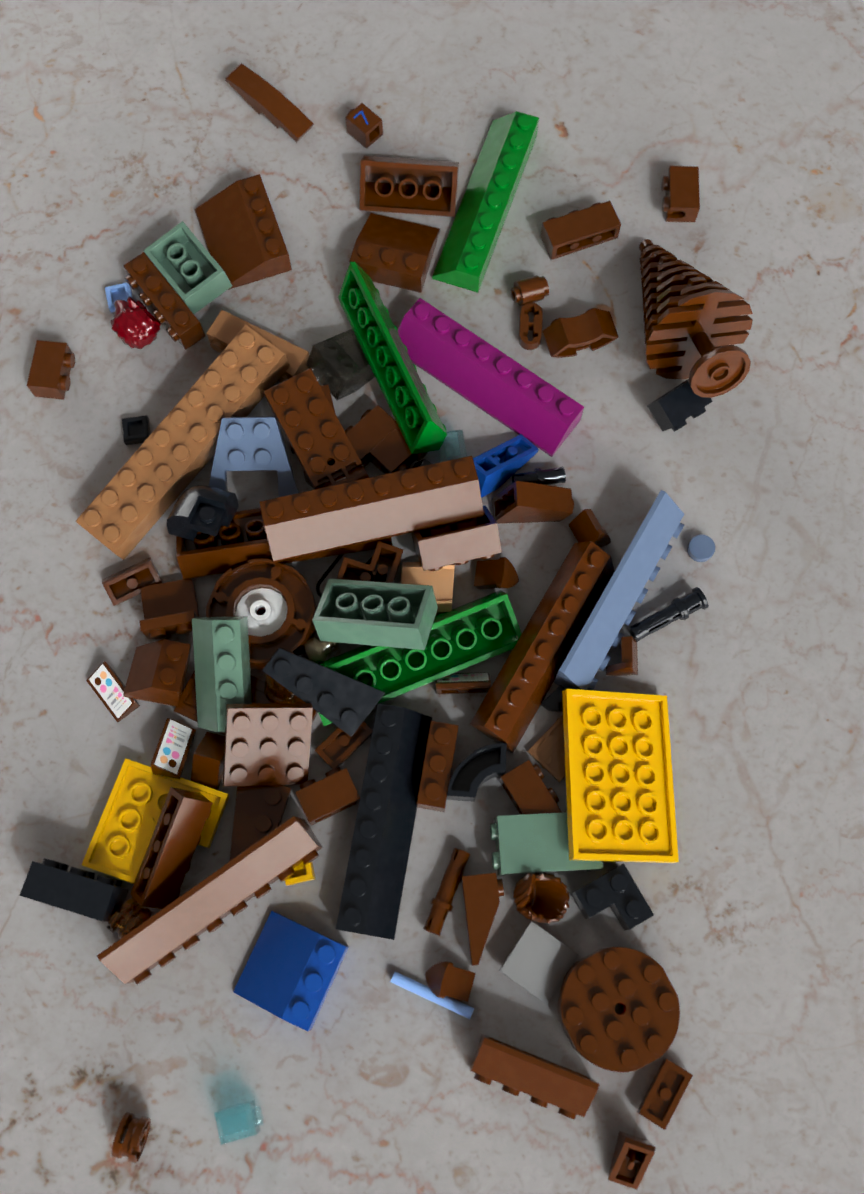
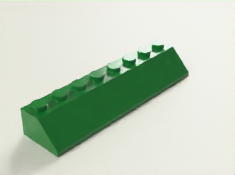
[432,111,539,293]
[338,262,447,454]
[318,590,522,726]

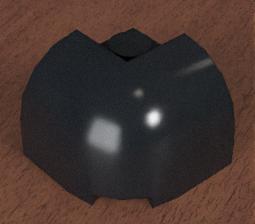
[167,485,239,541]

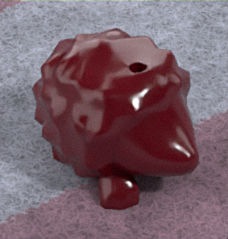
[111,297,161,349]

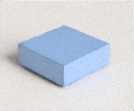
[105,282,133,313]

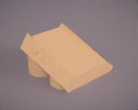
[401,562,455,616]

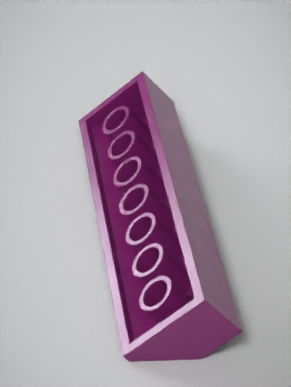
[398,298,584,457]

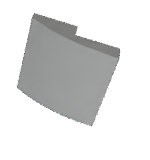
[499,921,578,1005]

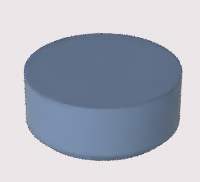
[687,535,715,562]

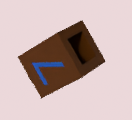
[345,103,383,149]

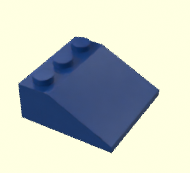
[233,911,349,1032]

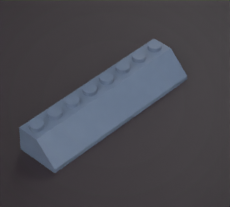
[554,490,684,690]

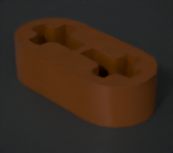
[519,302,543,350]

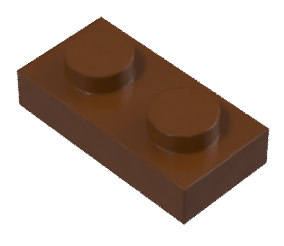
[315,721,373,769]
[637,1058,693,1130]

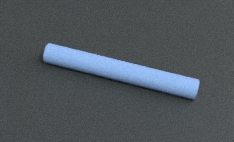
[391,971,474,1019]

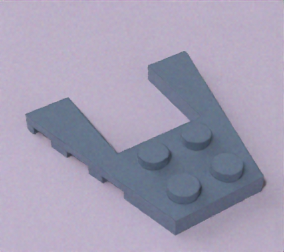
[209,416,299,497]

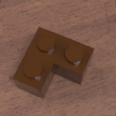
[337,541,404,583]

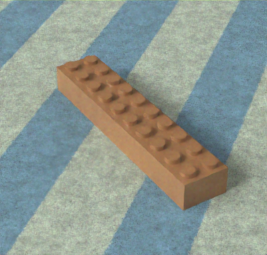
[75,325,290,560]

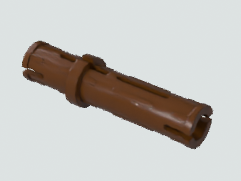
[423,848,471,936]

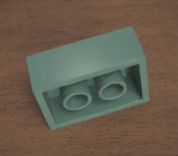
[143,221,232,314]

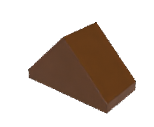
[191,732,225,790]
[608,1131,655,1190]

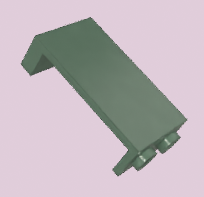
[490,812,604,876]

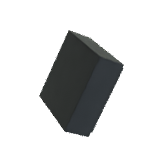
[122,415,150,445]

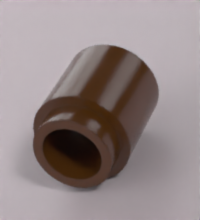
[511,275,549,306]

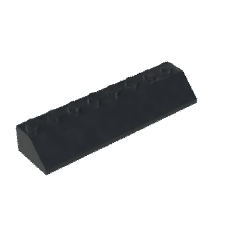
[336,703,433,940]

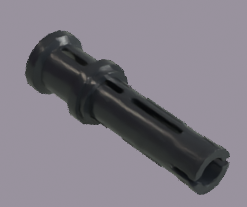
[628,587,709,642]

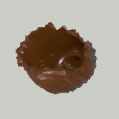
[513,872,570,924]

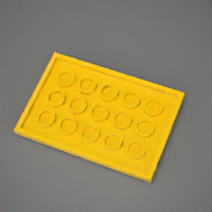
[562,689,679,863]

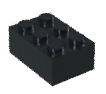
[19,858,129,923]

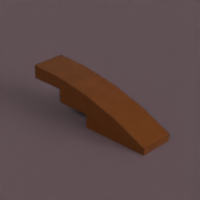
[225,63,314,143]

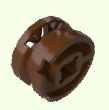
[112,1112,151,1163]

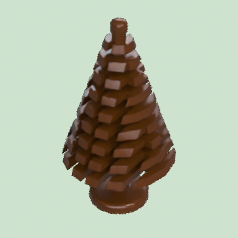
[639,239,753,398]

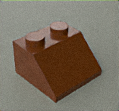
[123,639,191,707]

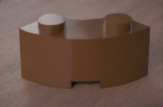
[543,308,619,358]

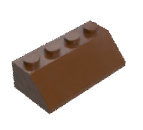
[360,156,459,217]
[470,1034,600,1120]

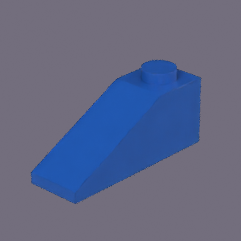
[473,434,539,498]

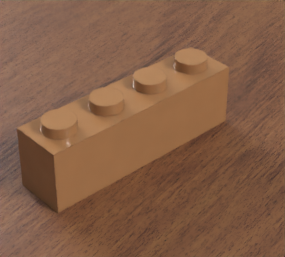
[206,310,311,383]

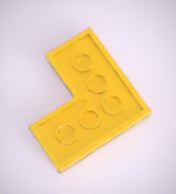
[81,758,230,884]

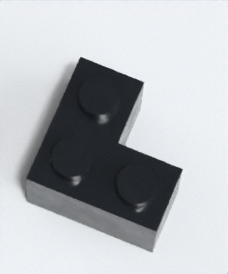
[571,863,654,931]

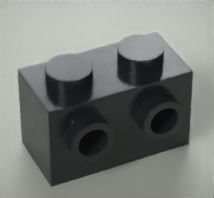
[647,379,713,432]

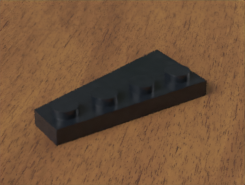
[262,647,385,737]

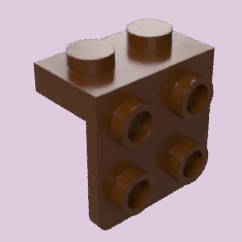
[140,578,199,639]

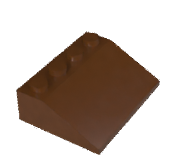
[195,174,292,290]

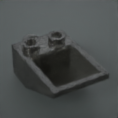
[306,329,375,400]

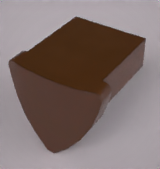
[568,509,611,548]
[474,557,519,589]
[606,636,638,676]
[425,961,476,1002]

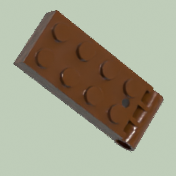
[264,368,369,490]

